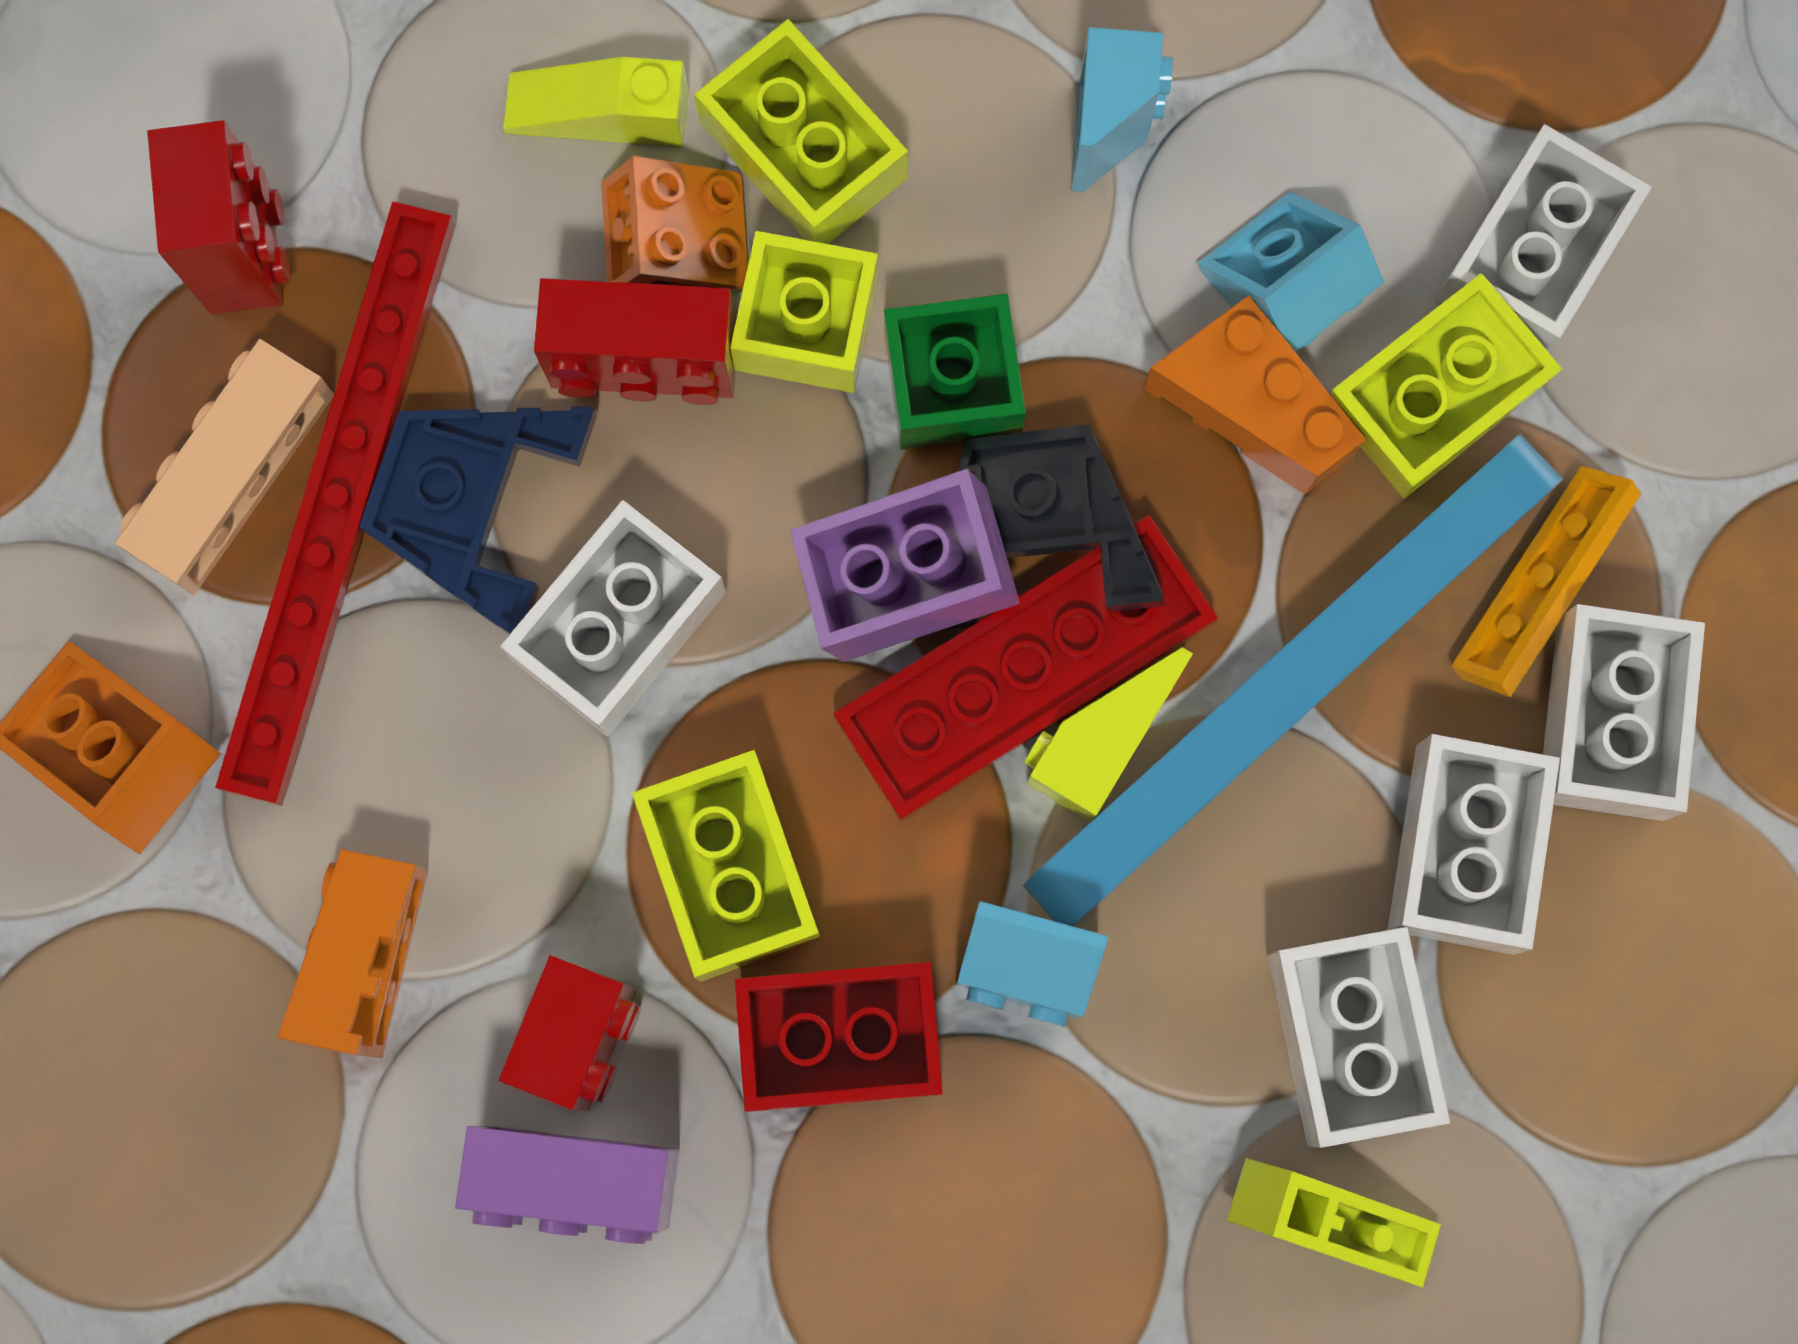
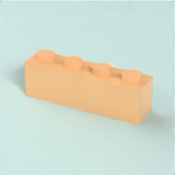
[115,339,334,596]

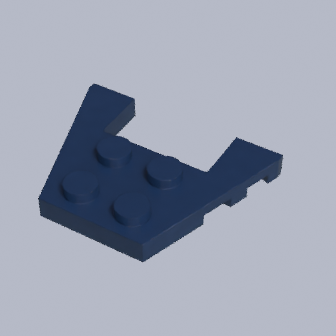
[359,406,597,635]

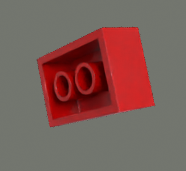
[147,120,290,314]
[534,278,736,405]
[734,962,943,1112]

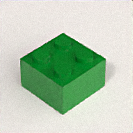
[884,293,1026,450]

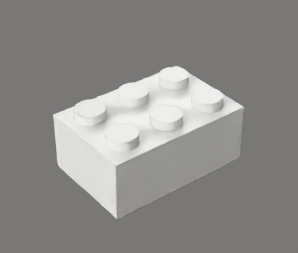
[1436,124,1652,352]
[500,500,727,737]
[1543,604,1705,821]
[1387,734,1560,955]
[1267,927,1450,1148]

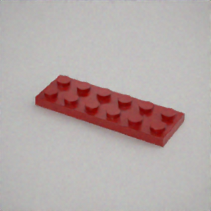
[833,515,1218,822]

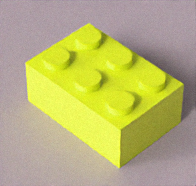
[694,19,908,244]
[632,750,821,982]

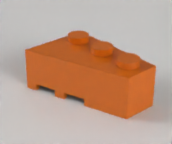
[1144,295,1367,495]
[277,849,428,1058]

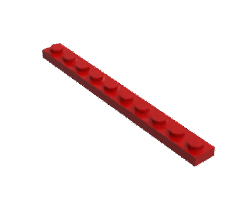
[215,201,455,806]

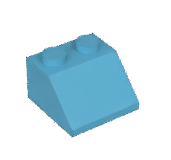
[1071,27,1173,192]
[1197,191,1384,352]
[956,901,1108,1027]

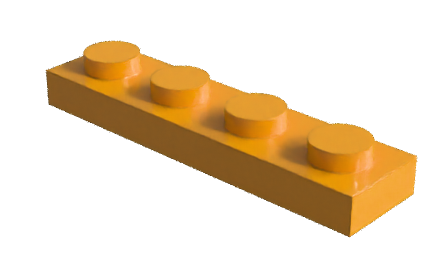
[1451,465,1641,697]

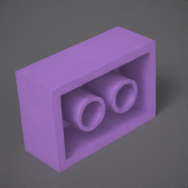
[790,469,1020,662]
[455,1126,680,1244]

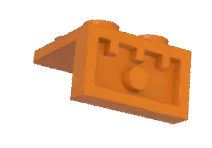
[601,156,748,291]

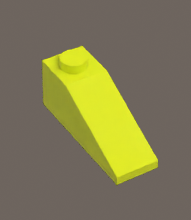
[503,57,689,147]
[1024,647,1193,822]
[1227,1158,1441,1287]

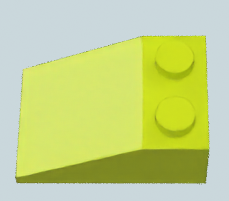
[1330,273,1563,499]

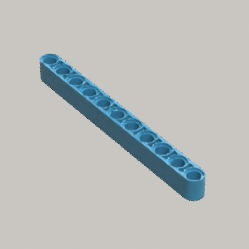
[1022,434,1564,926]

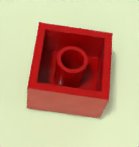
[498,955,642,1111]

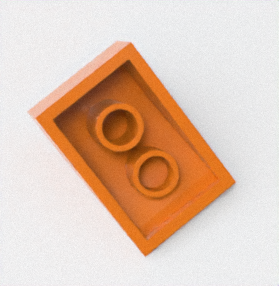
[0,641,221,855]

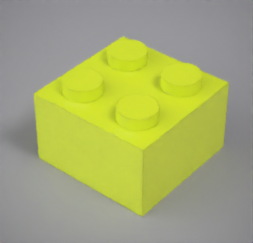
[730,231,878,393]

